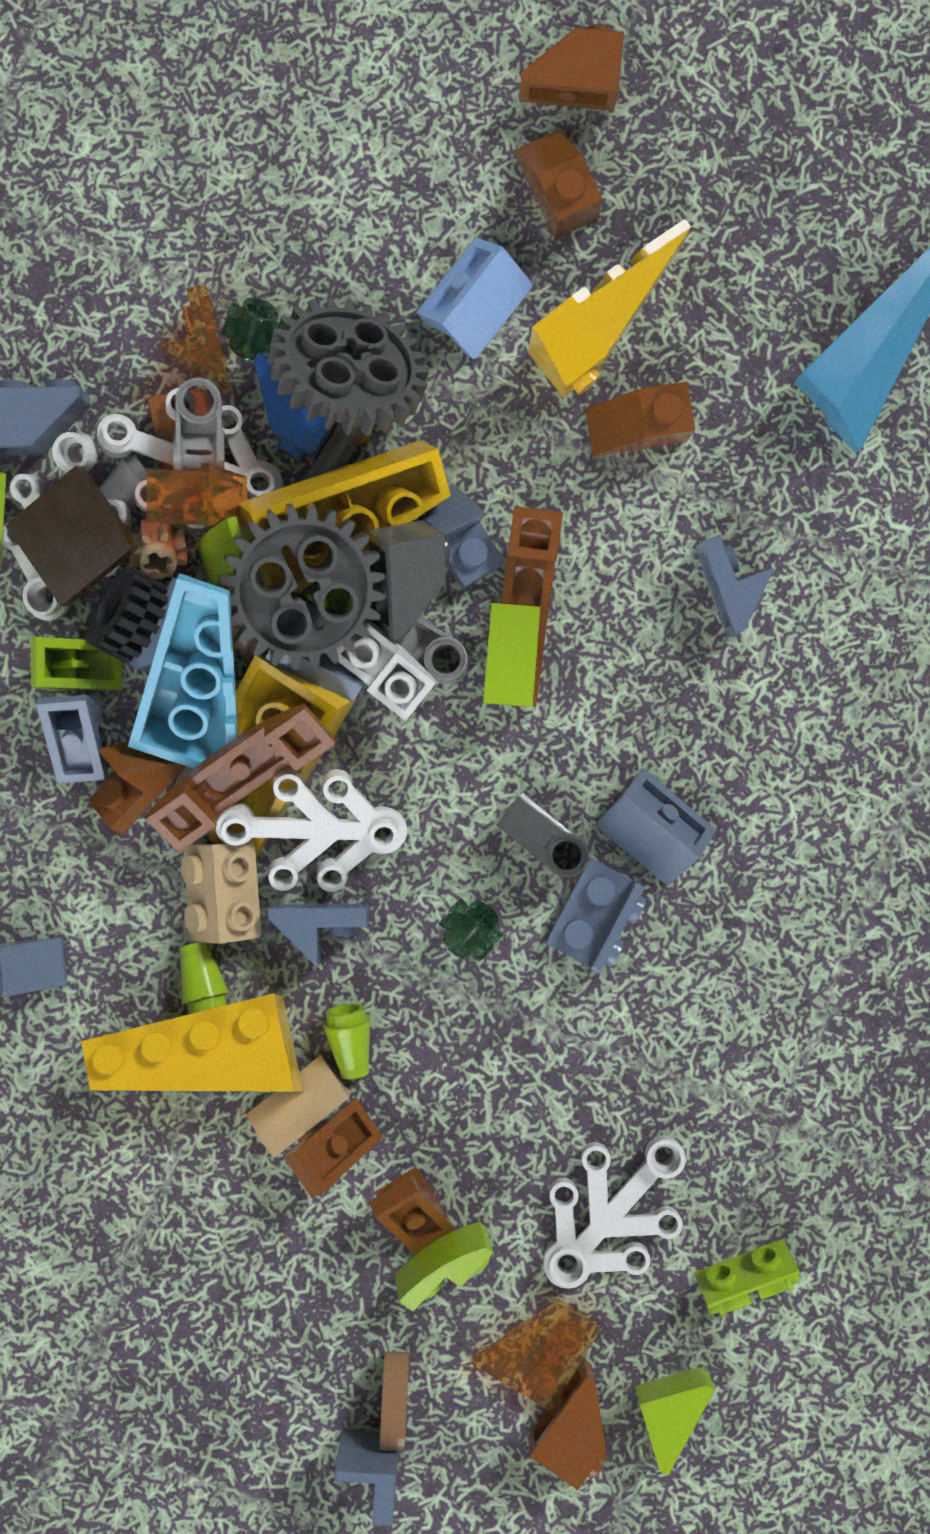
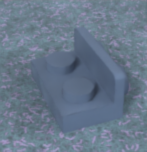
[545,857,647,974]

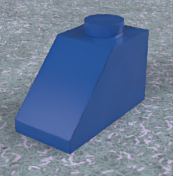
[254,352,338,462]

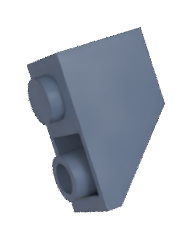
[0,379,90,456]

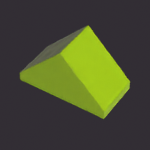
[31,637,122,691]
[635,1367,715,1476]

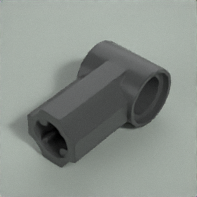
[496,793,589,878]

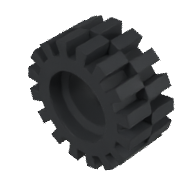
[85,565,168,662]

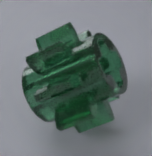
[221,297,280,360]
[439,898,503,961]

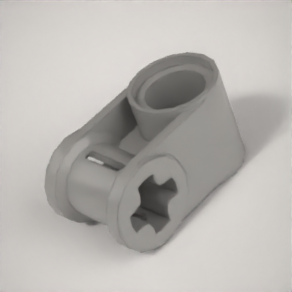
[173,377,225,475]
[395,615,469,684]

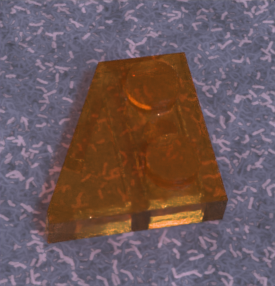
[471,1298,601,1412]

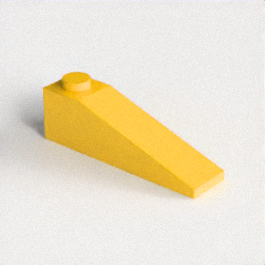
[528,219,691,398]
[209,654,357,857]

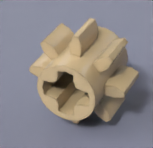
[129,518,187,579]

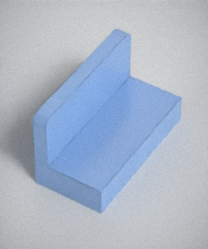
[416,237,532,359]

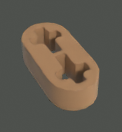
[380,1351,409,1452]

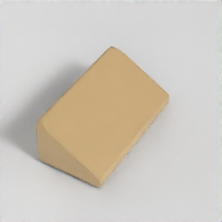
[246,1054,351,1158]

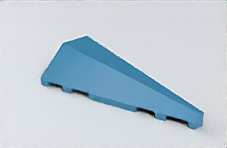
[794,247,930,453]

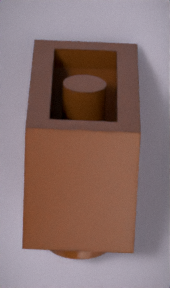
[519,25,624,111]
[514,130,603,240]
[585,381,695,457]
[528,1358,607,1490]

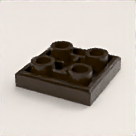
[5,466,140,606]

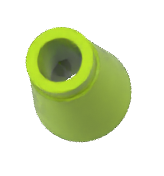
[179,942,229,1014]
[323,1003,371,1080]

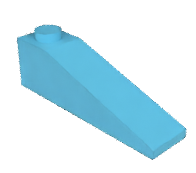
[128,573,238,768]

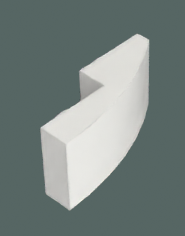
[337,618,437,721]

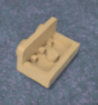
[181,841,261,944]

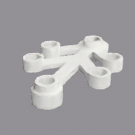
[97,388,283,529]
[2,432,131,620]
[216,768,407,892]
[543,1135,686,1288]

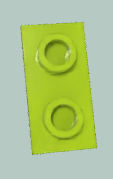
[694,1239,801,1317]

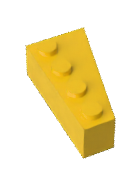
[238,440,451,593]
[81,993,304,1092]

